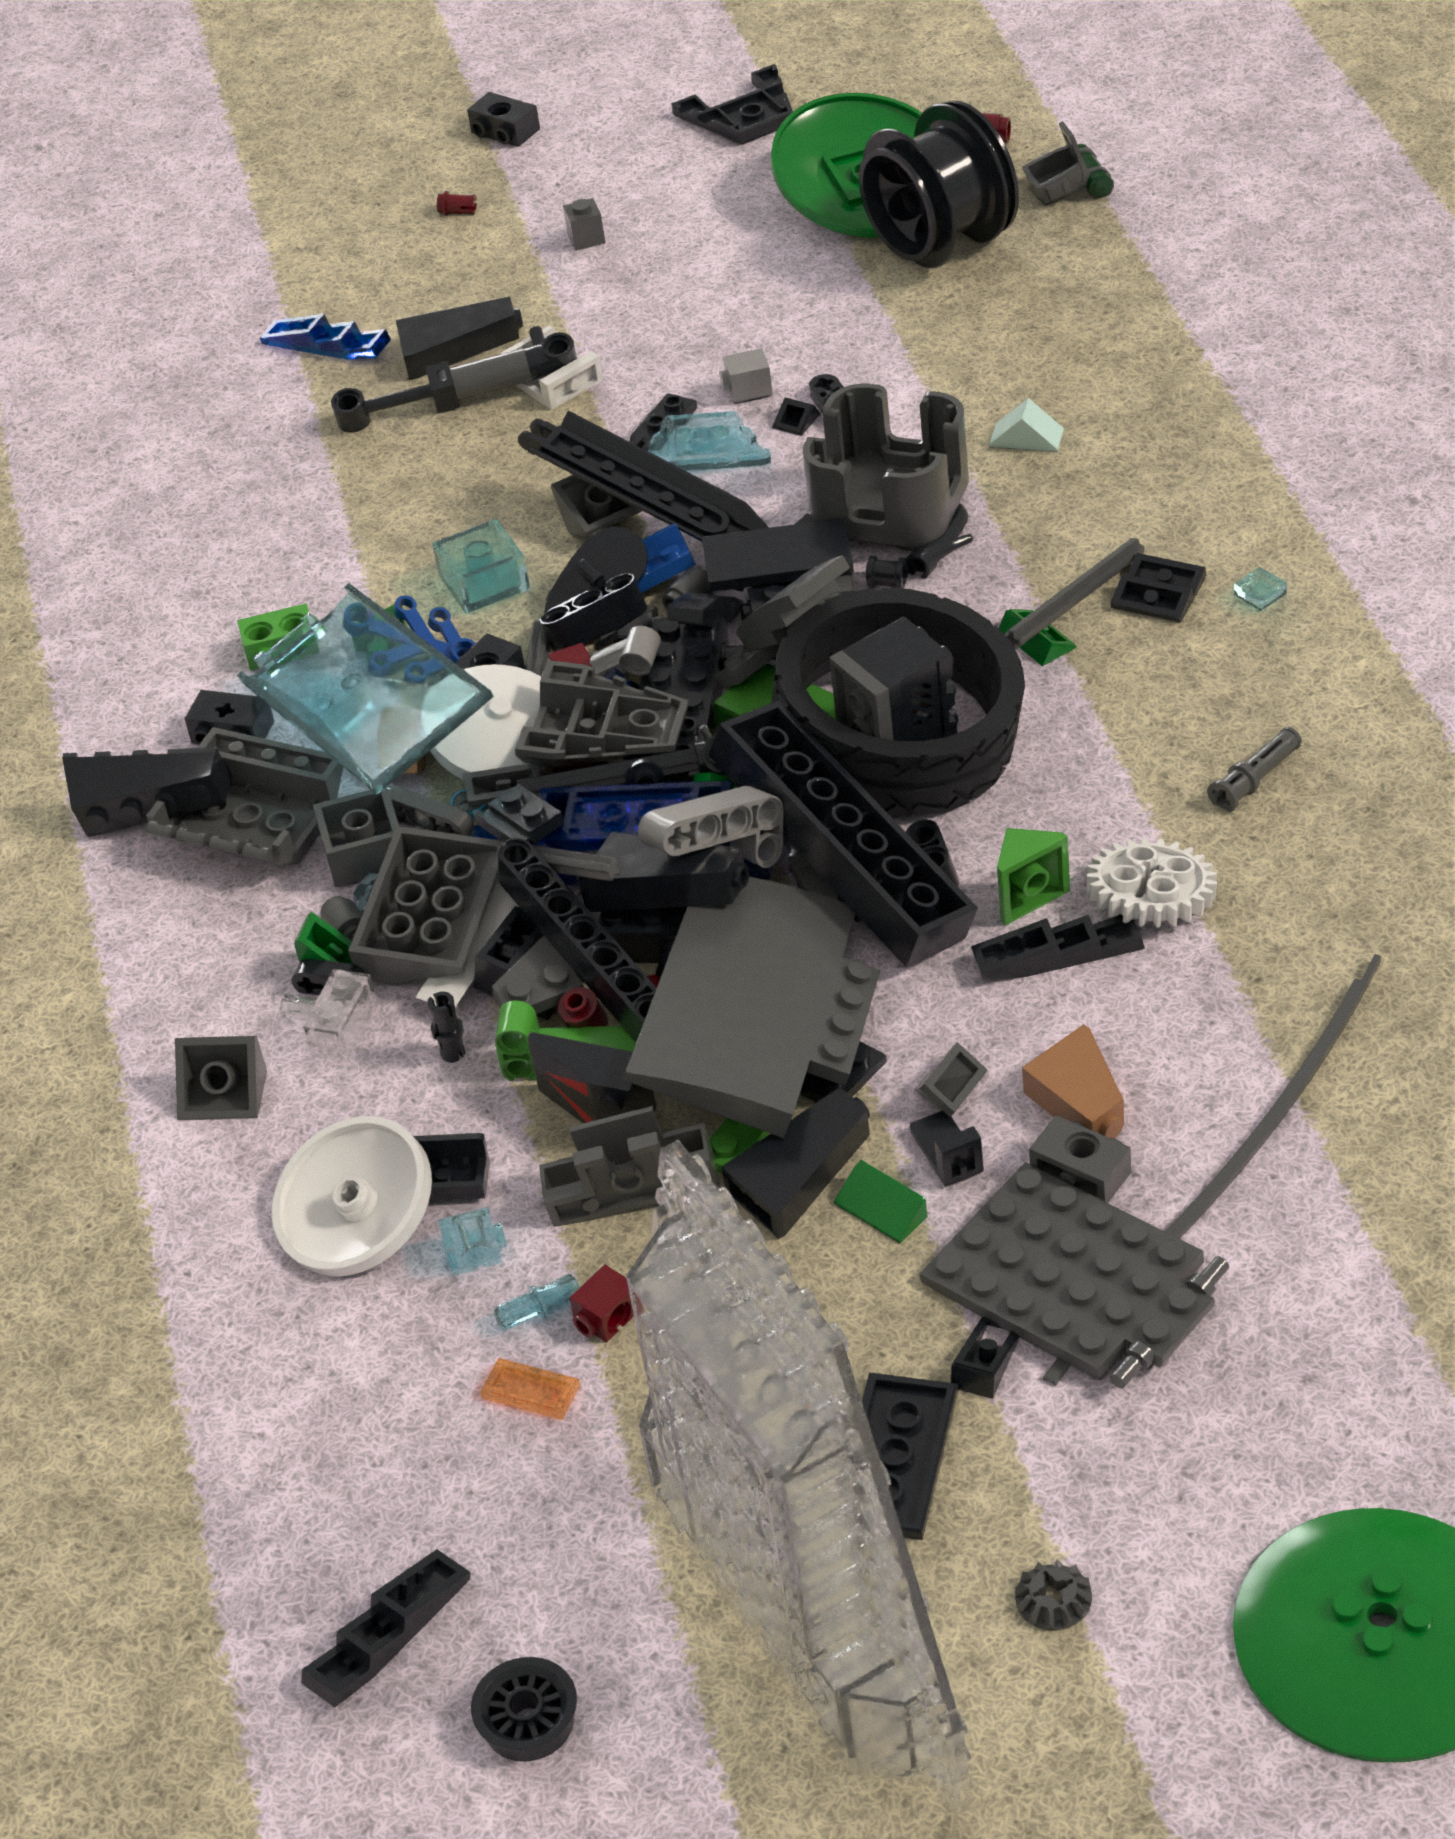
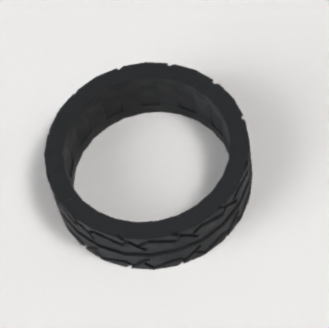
[771,588,1025,816]

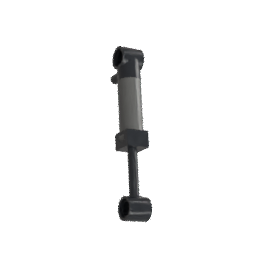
[331,326,578,432]

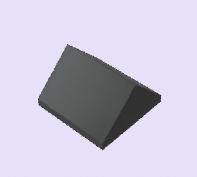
[551,475,642,537]
[175,1035,267,1120]

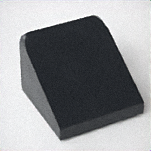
[772,397,821,436]

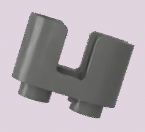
[803,383,969,551]

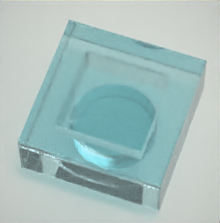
[1234,567,1287,611]

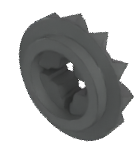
[1015,1558,1092,1630]

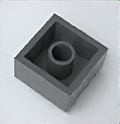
[313,785,399,887]

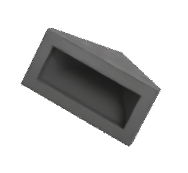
[914,1042,988,1117]

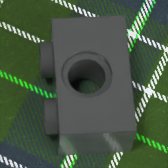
[1029,1115,1131,1203]

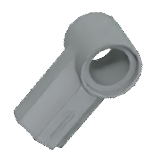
[590,626,661,680]

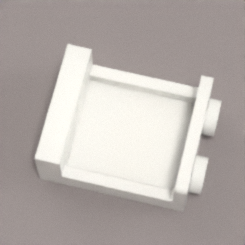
[500,326,603,410]

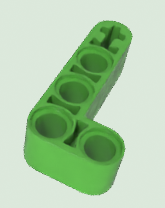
[495,1000,636,1081]

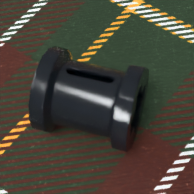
[866,555,908,589]

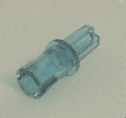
[494,1273,580,1329]

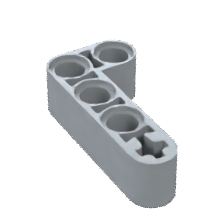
[638,786,784,868]

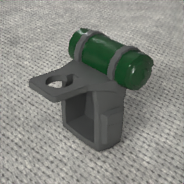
[1022,121,1114,204]

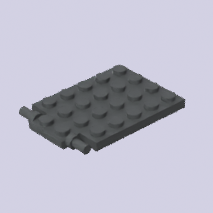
[919,1162,1229,1389]

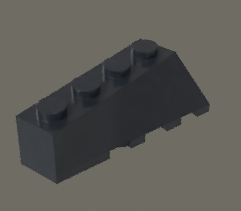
[62,747,231,837]

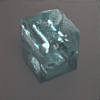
[438,1207,507,1276]

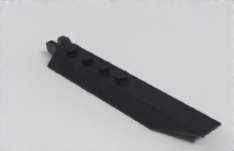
[517,411,769,542]

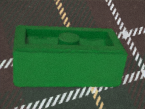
[999,609,1077,666]
[834,1160,928,1243]

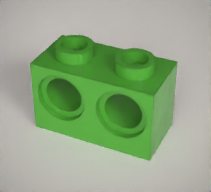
[237,603,320,671]

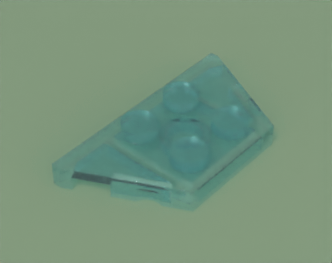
[648,411,771,471]

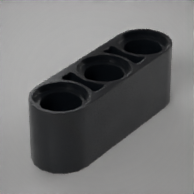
[540,573,648,652]

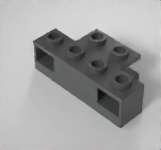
[539,1106,720,1227]

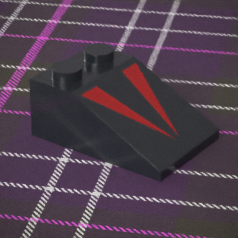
[528,1032,656,1124]

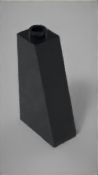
[395,296,523,381]
[578,832,749,912]
[721,1087,870,1239]

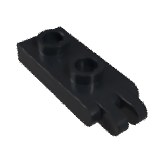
[630,393,697,453]

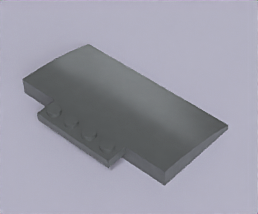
[623,877,881,1138]

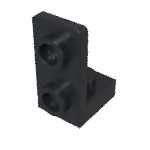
[910,1111,984,1187]

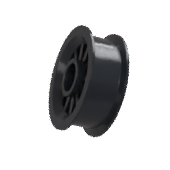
[471,1657,577,1762]

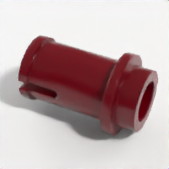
[437,191,477,216]

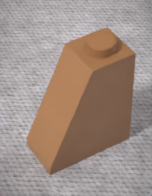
[1022,1024,1124,1138]

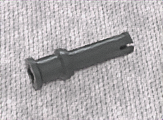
[1207,727,1302,812]

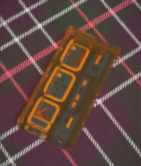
[480,1358,581,1420]

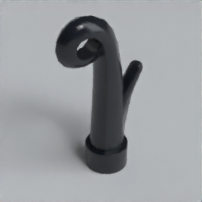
[906,503,973,579]

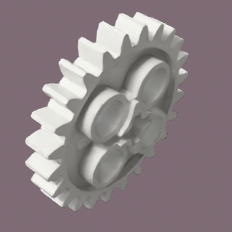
[1086,838,1217,928]

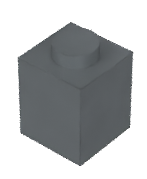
[563,198,605,251]

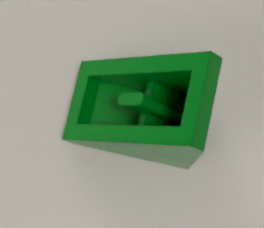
[294,912,353,965]

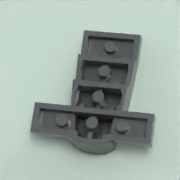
[715,555,850,688]

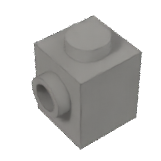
[719,348,773,403]

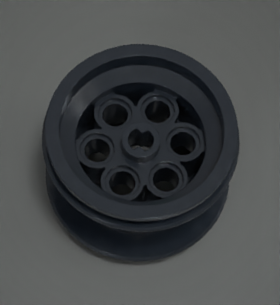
[859,100,1019,268]

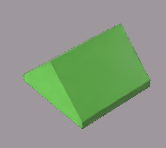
[997,828,1070,926]

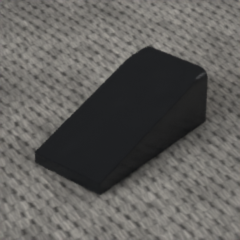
[950,1316,1020,1399]

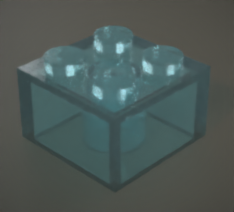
[432,518,530,614]

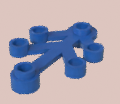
[346,595,476,687]

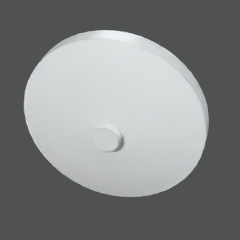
[424,664,553,779]
[272,1116,432,1277]

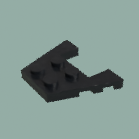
[671,64,793,144]

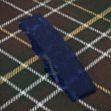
[259,314,391,360]

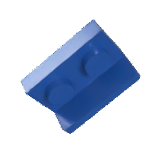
[638,524,696,593]

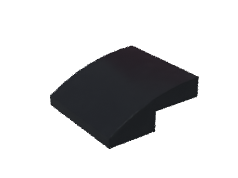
[1110,553,1207,622]

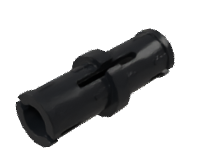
[427,991,466,1063]

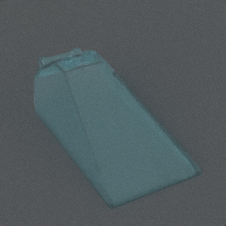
[236,583,494,795]

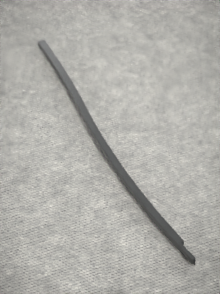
[1043,954,1381,1386]

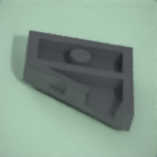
[492,936,584,1014]

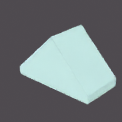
[989,398,1064,452]

